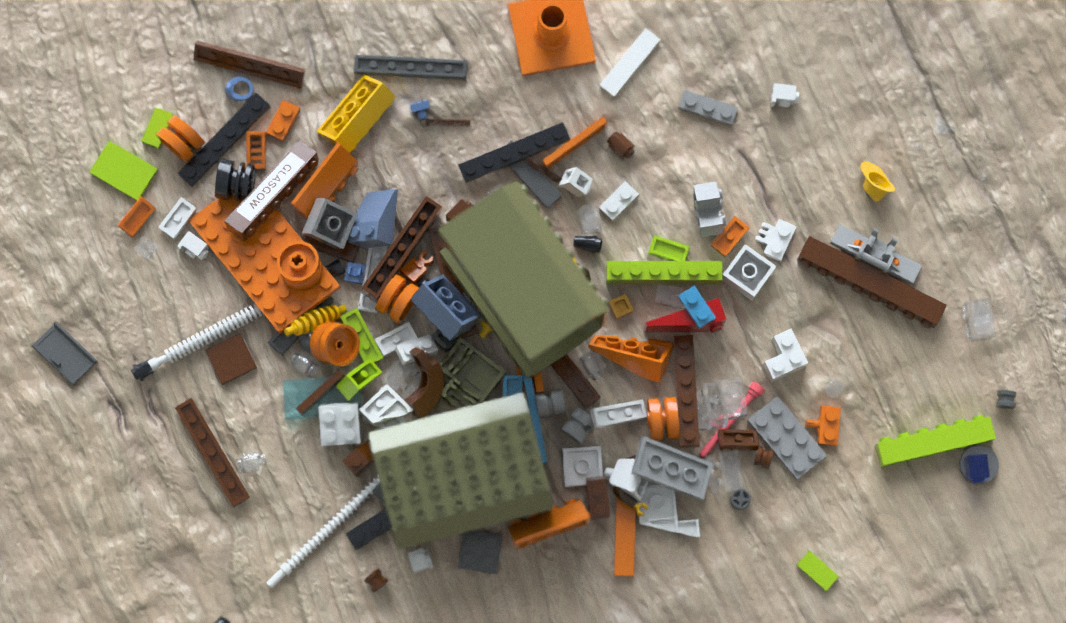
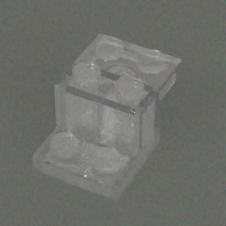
[696,378,748,431]

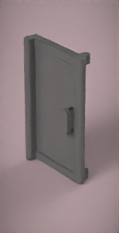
[32,322,98,385]

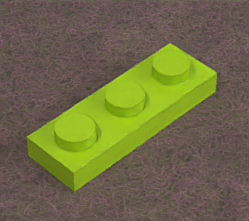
[340,308,384,363]

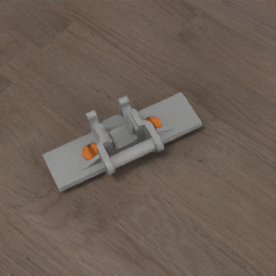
[830,224,922,285]

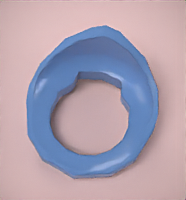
[225,77,254,102]

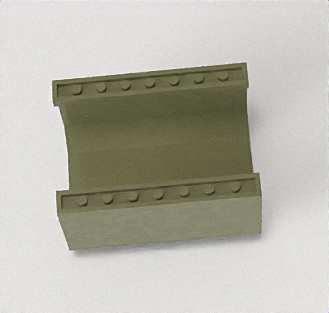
[438,181,609,381]
[368,393,554,550]

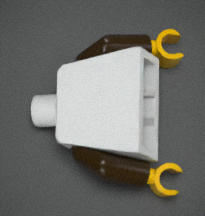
[604,455,649,517]

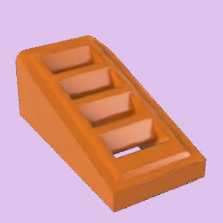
[246,131,266,169]

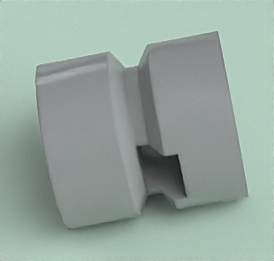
[535,389,566,418]
[561,408,594,444]

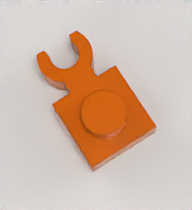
[400,251,434,285]

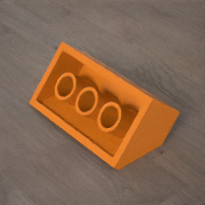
[291,143,359,220]

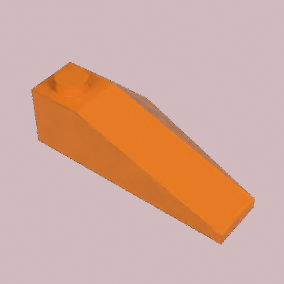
[588,335,674,382]

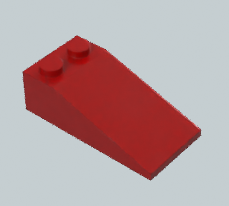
[644,298,727,333]

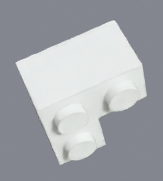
[763,329,808,382]

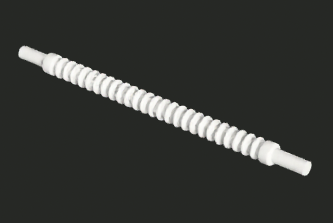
[267,474,380,588]

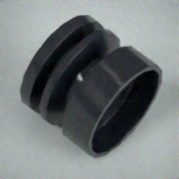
[215,159,256,202]

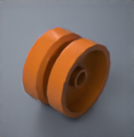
[156,115,205,163]
[277,241,322,290]
[375,274,419,324]
[310,321,360,366]
[647,397,680,441]

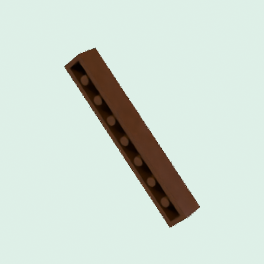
[797,236,947,329]

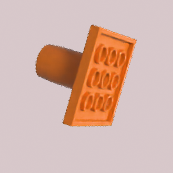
[508,0,596,76]

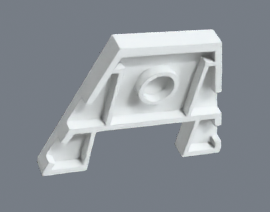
[637,481,700,538]

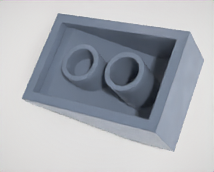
[348,189,398,248]

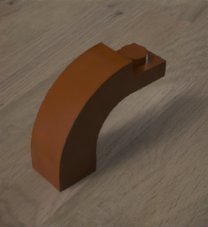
[404,347,444,419]

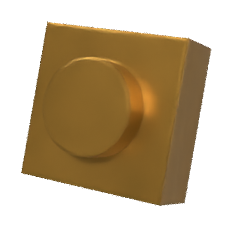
[608,294,634,320]

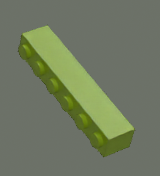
[606,261,722,284]
[875,415,996,467]

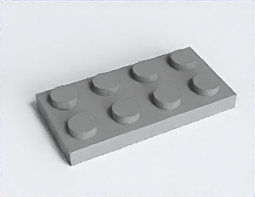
[747,396,827,480]
[631,436,713,501]

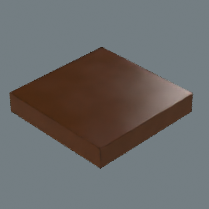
[205,333,257,385]

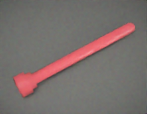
[699,381,765,458]

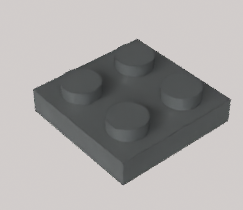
[458,530,503,574]

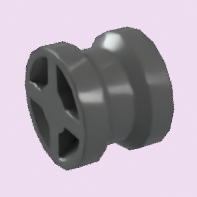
[996,390,1017,409]
[730,489,751,510]

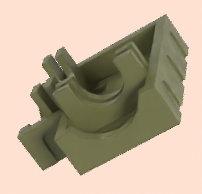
[440,337,506,409]

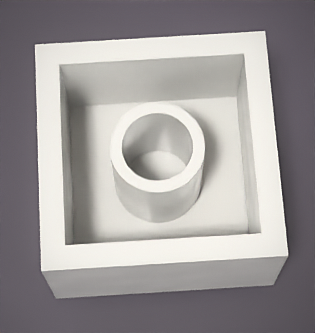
[722,245,776,301]
[319,401,361,446]

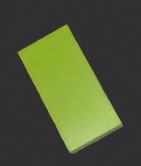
[141,107,174,149]
[648,235,690,261]
[796,550,839,592]

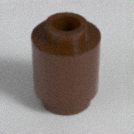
[607,131,635,159]

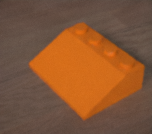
[507,498,590,550]

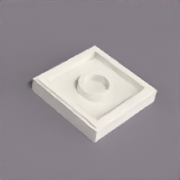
[562,446,603,488]

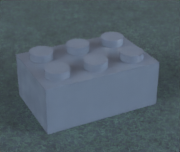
[411,274,482,340]

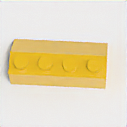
[316,75,396,153]

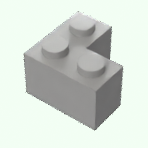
[693,182,726,237]

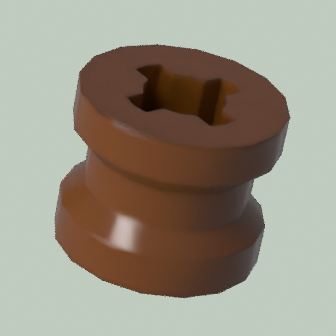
[753,446,774,469]
[364,569,389,593]

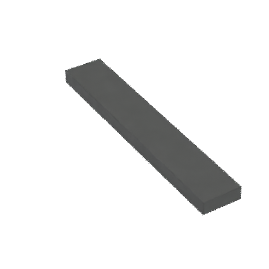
[354,55,468,80]

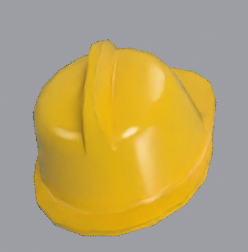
[860,162,895,202]

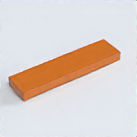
[542,117,607,169]
[614,498,636,577]

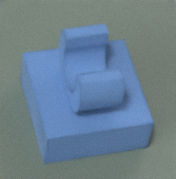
[409,99,430,120]
[344,262,366,285]

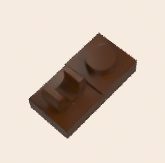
[717,429,759,451]

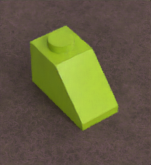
[336,358,382,401]

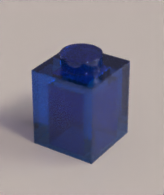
[964,454,990,484]

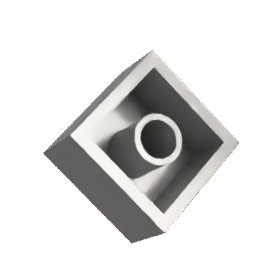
[302,198,357,249]

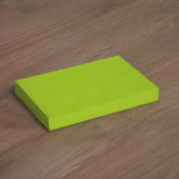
[89,141,158,201]

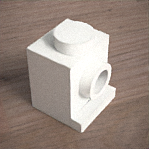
[770,83,799,107]
[559,167,593,197]
[177,231,209,260]
[408,548,433,573]

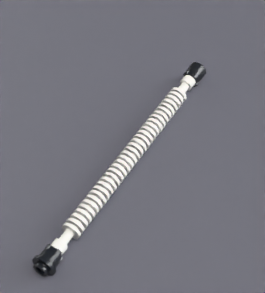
[131,259,345,382]

